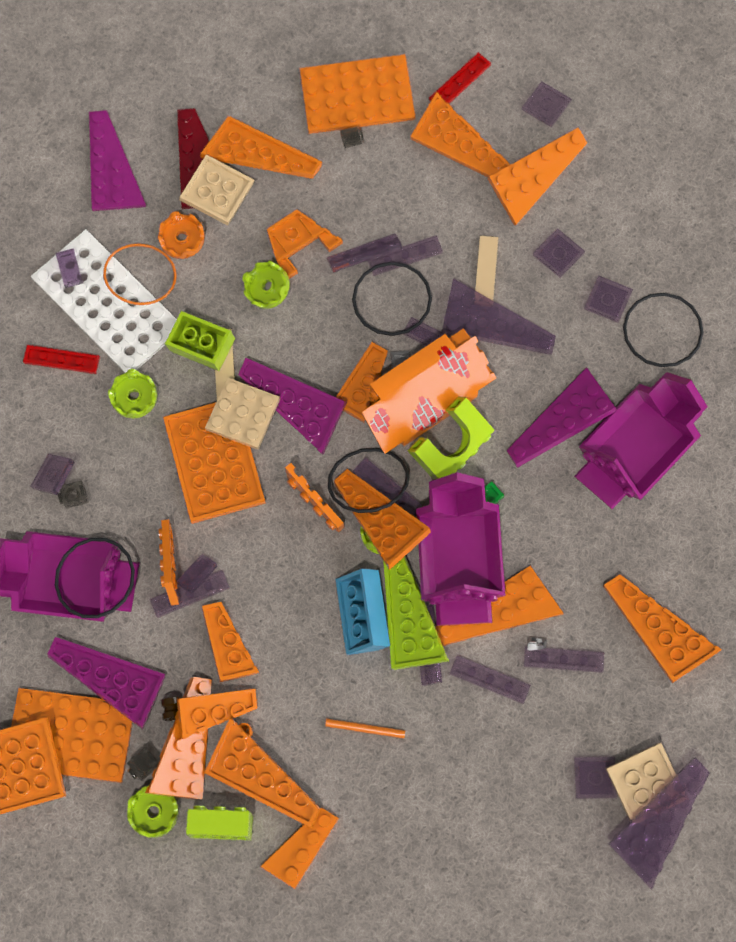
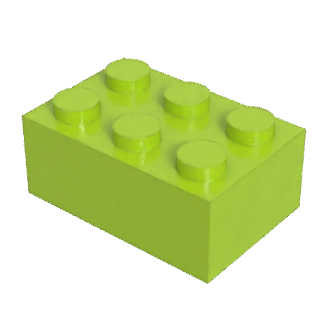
[165,311,235,371]
[186,806,253,840]

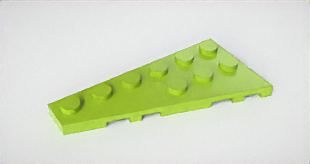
[383,556,449,670]

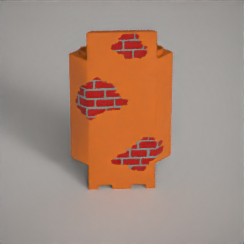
[362,328,496,454]

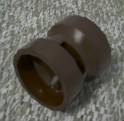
[161,697,179,721]

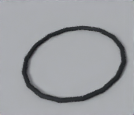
[352,262,432,336]
[623,293,704,367]
[327,448,409,513]
[54,538,135,618]

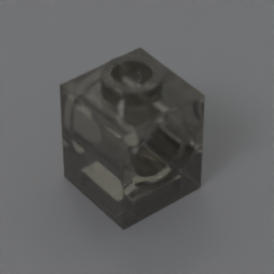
[340,125,365,148]
[58,480,89,509]
[127,748,158,781]

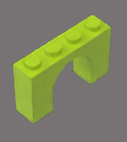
[407,397,494,480]

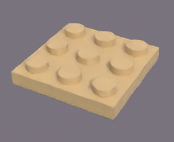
[180,155,254,226]
[205,377,280,450]
[605,743,687,825]

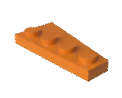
[336,342,388,423]
[285,463,344,532]
[158,519,179,606]
[202,602,259,683]
[177,689,257,739]
[261,807,339,889]

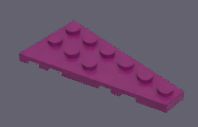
[89,110,147,211]
[238,358,347,455]
[507,367,616,468]
[47,637,165,729]

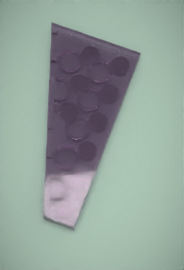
[442,279,556,355]
[608,757,710,889]

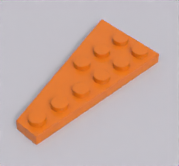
[410,92,511,177]
[487,127,587,225]
[334,469,431,570]
[204,718,321,827]

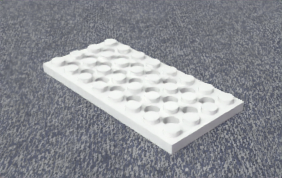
[31,229,177,373]

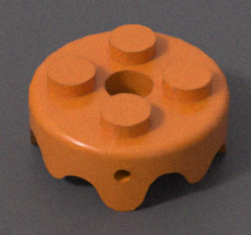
[158,211,205,259]

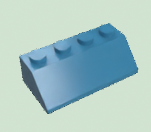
[335,569,390,655]

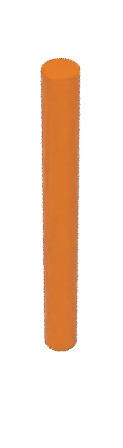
[325,719,405,738]

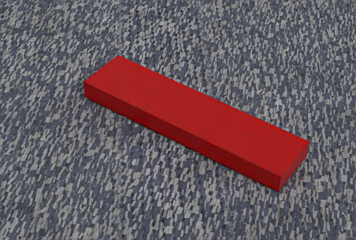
[429,52,491,104]
[23,345,100,374]

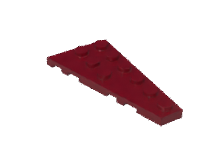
[177,108,209,209]

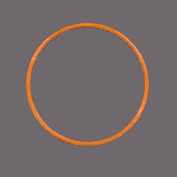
[103,244,177,305]

